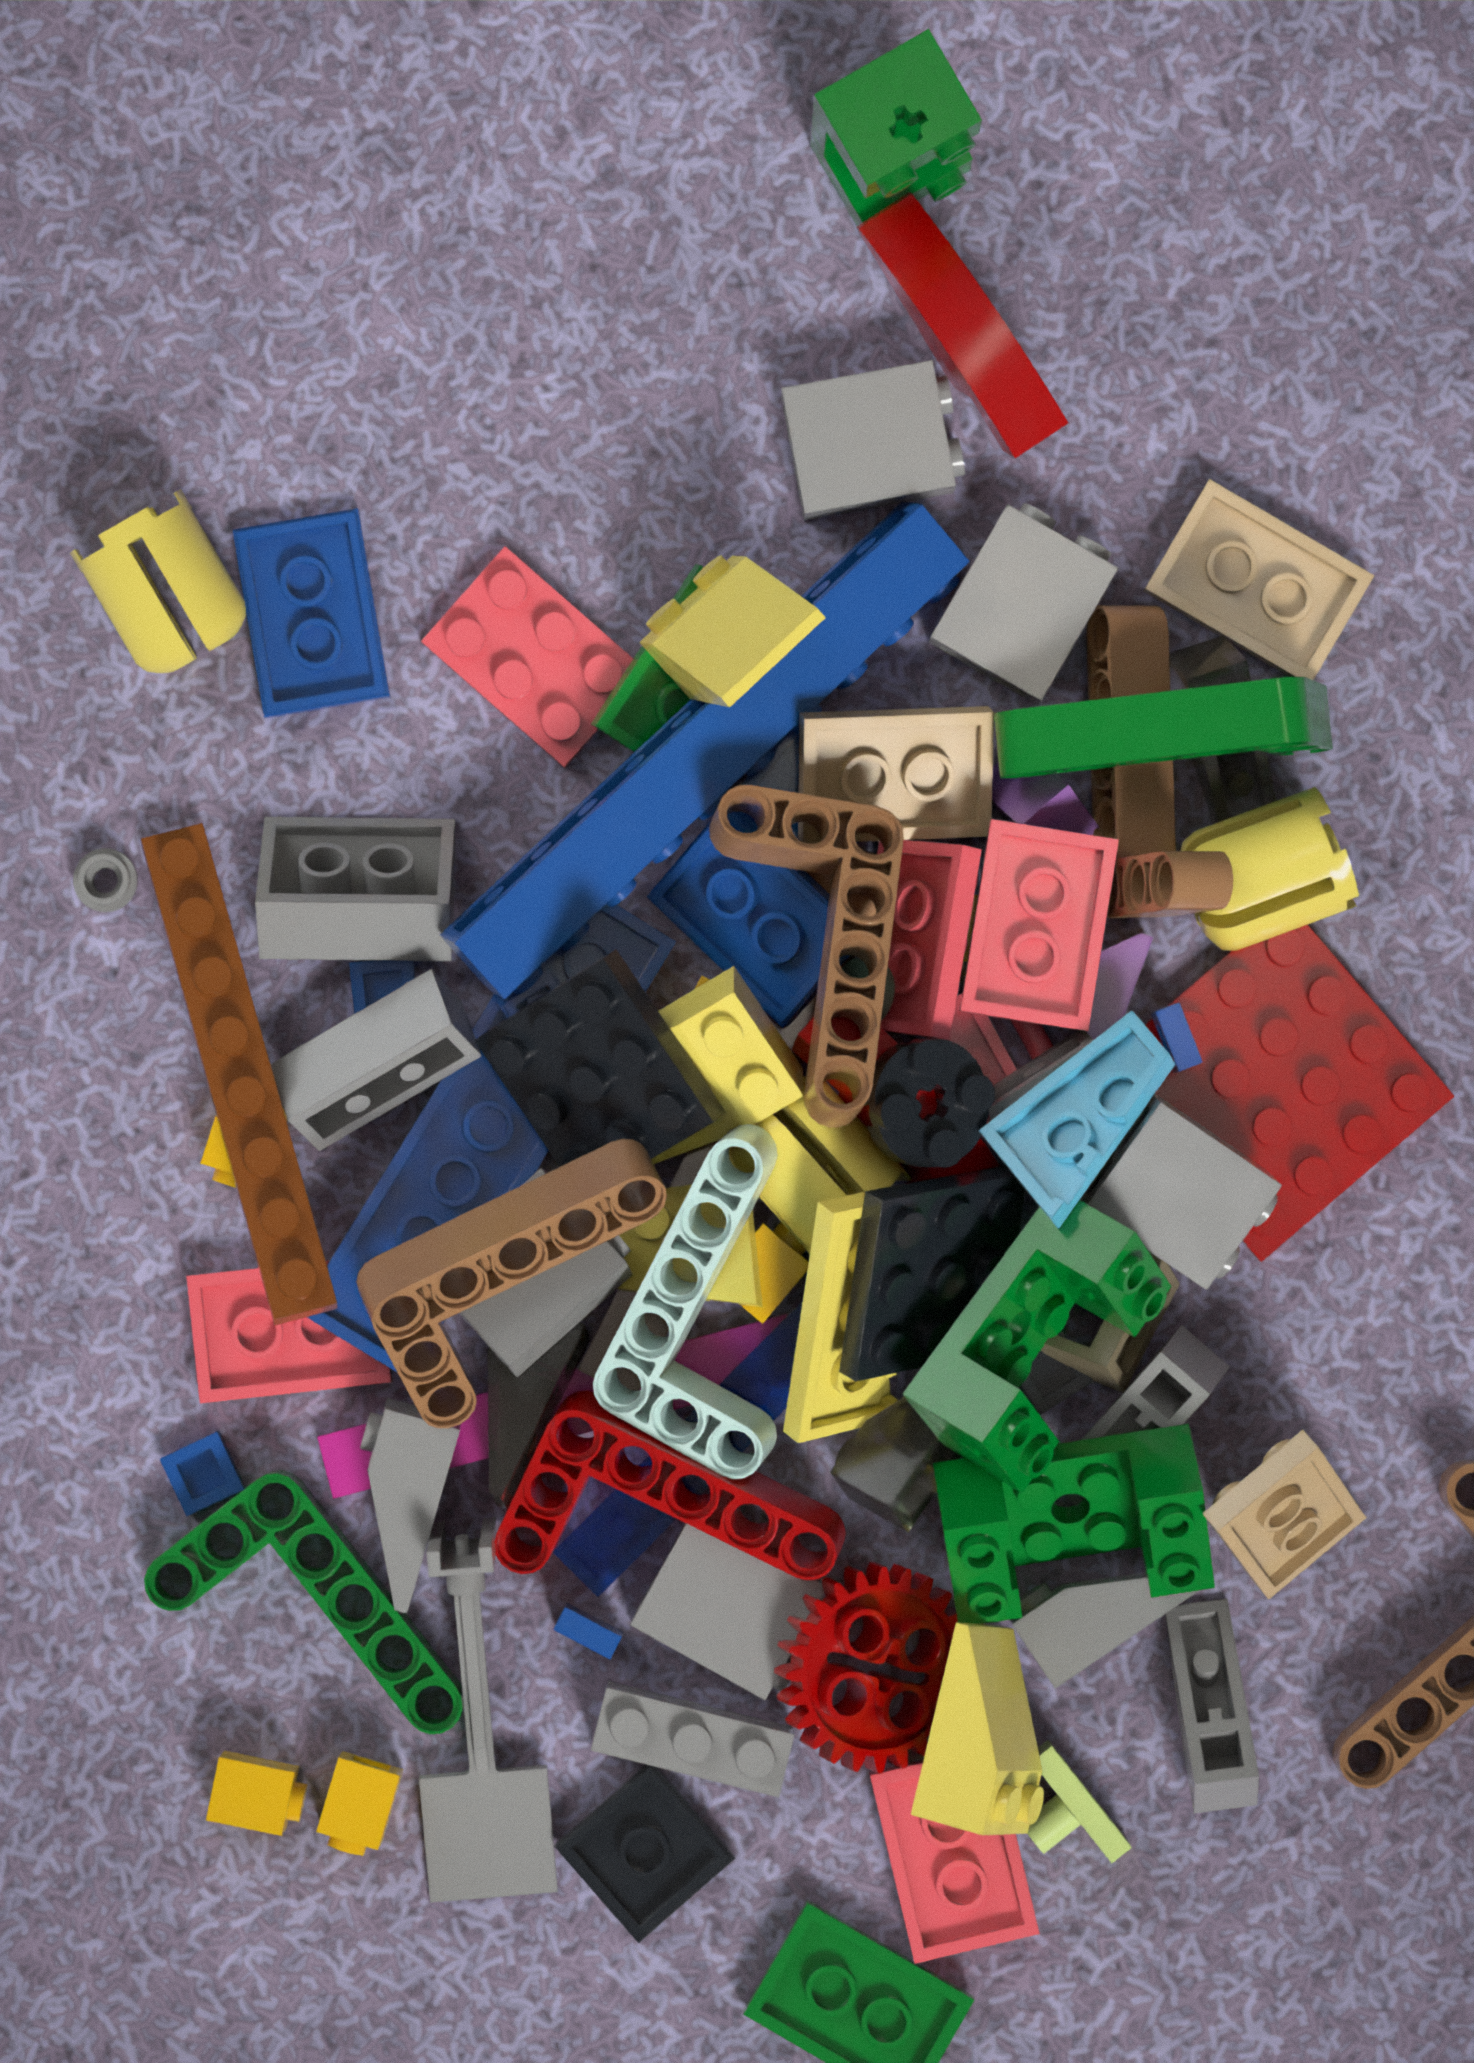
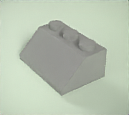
[255,817,455,961]

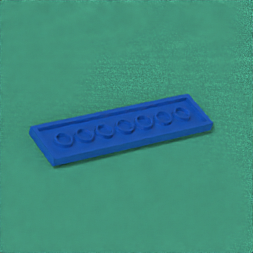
[307,905,676,1372]

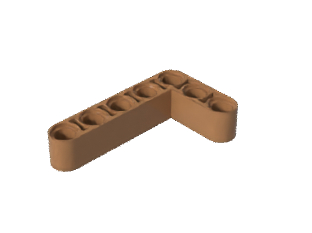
[1086,605,1233,918]
[709,785,904,1128]
[356,1139,667,1428]
[1332,1460,1474,1789]

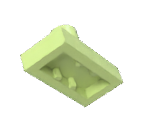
[1028,1740,1132,1863]

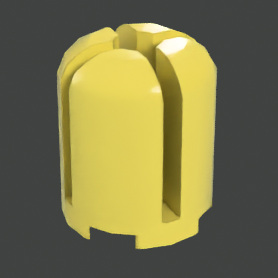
[70,489,246,673]
[1181,787,1359,951]
[729,1076,912,1254]

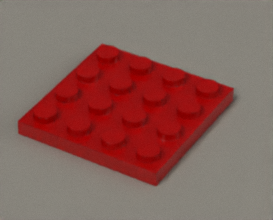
[1145,925,1455,1262]

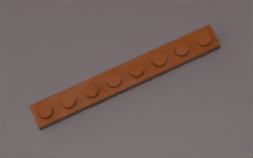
[141,823,337,1326]

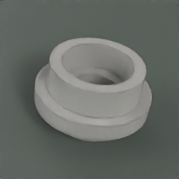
[73,848,138,912]

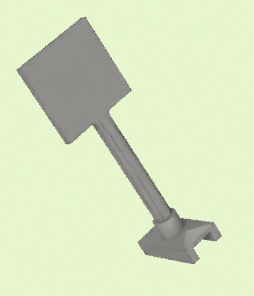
[419,1517,558,1903]

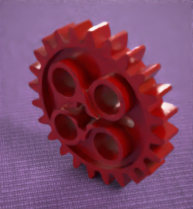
[774,1562,958,1774]

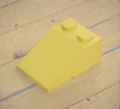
[640,555,826,707]
[651,966,804,1164]
[911,1622,1044,1835]

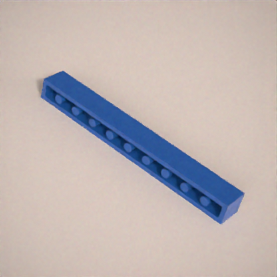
[440,501,970,999]

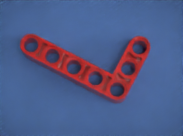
[494,1390,846,1580]

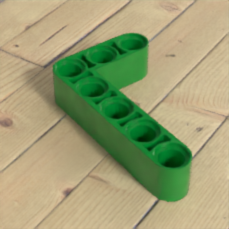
[994,677,1333,778]
[144,1470,464,1734]

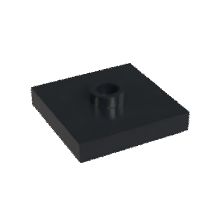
[554,1764,735,1943]

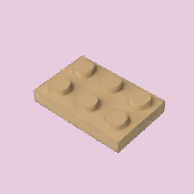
[1143,479,1375,680]
[798,706,994,844]
[1202,1429,1366,1600]

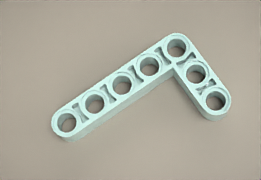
[593,1124,778,1479]

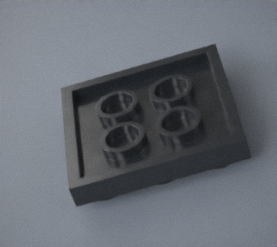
[474,949,726,1167]
[839,1165,1025,1382]

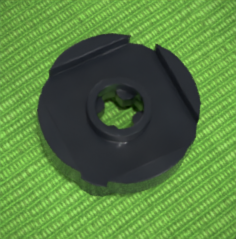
[865,1038,995,1167]

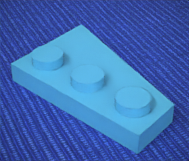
[979,1010,1175,1229]

